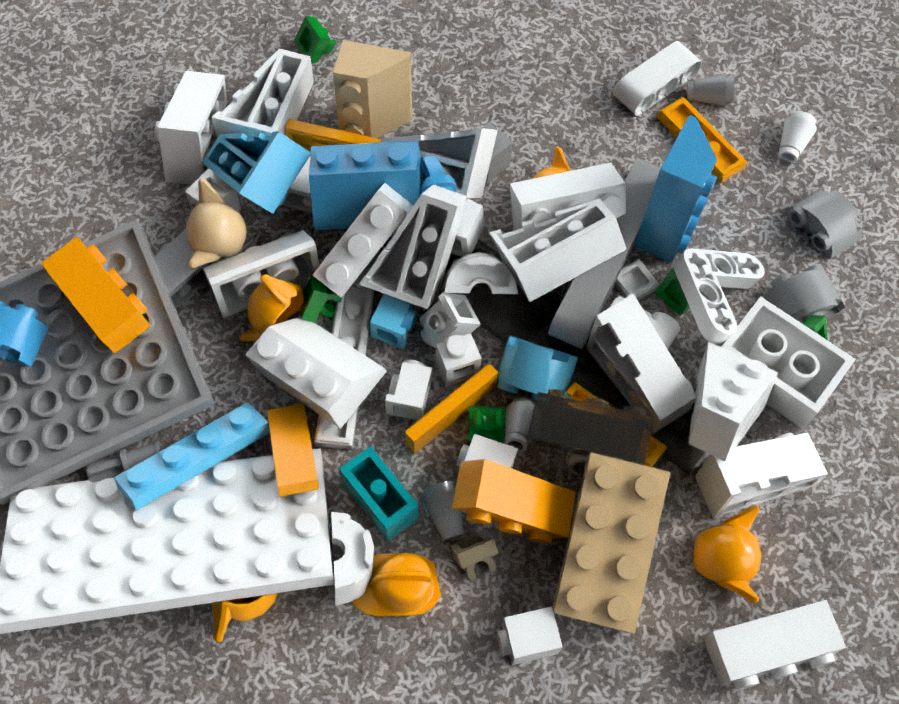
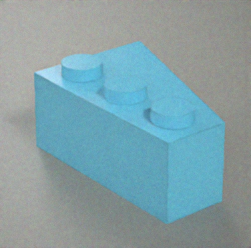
[202,131,312,213]

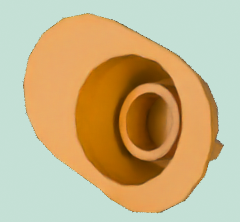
[352,553,441,617]

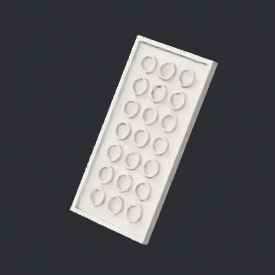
[0,448,334,634]

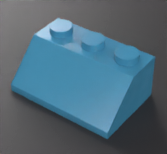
[309,141,423,230]

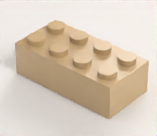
[552,453,671,634]

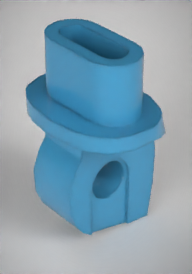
[420,156,457,195]

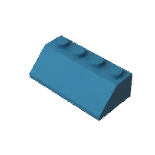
[634,115,717,263]

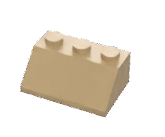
[333,40,412,138]

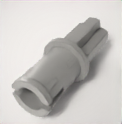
[86,440,163,483]

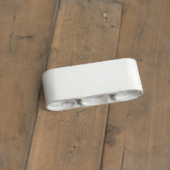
[613,41,702,116]

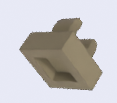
[448,530,499,581]

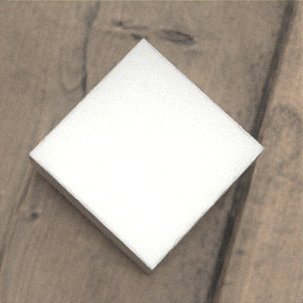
[614,259,660,301]

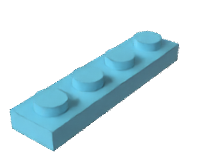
[114,402,270,511]

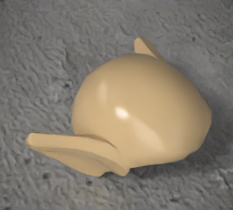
[186,179,247,268]

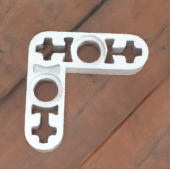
[674,248,765,345]

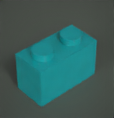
[339,446,419,542]

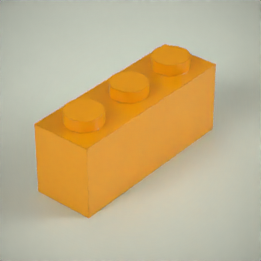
[41,236,151,354]
[451,459,576,544]

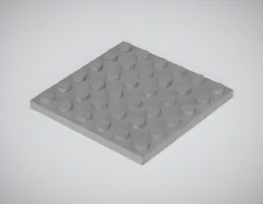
[0,219,215,505]

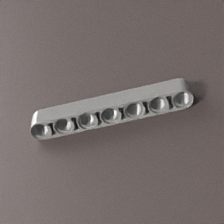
[548,158,661,349]

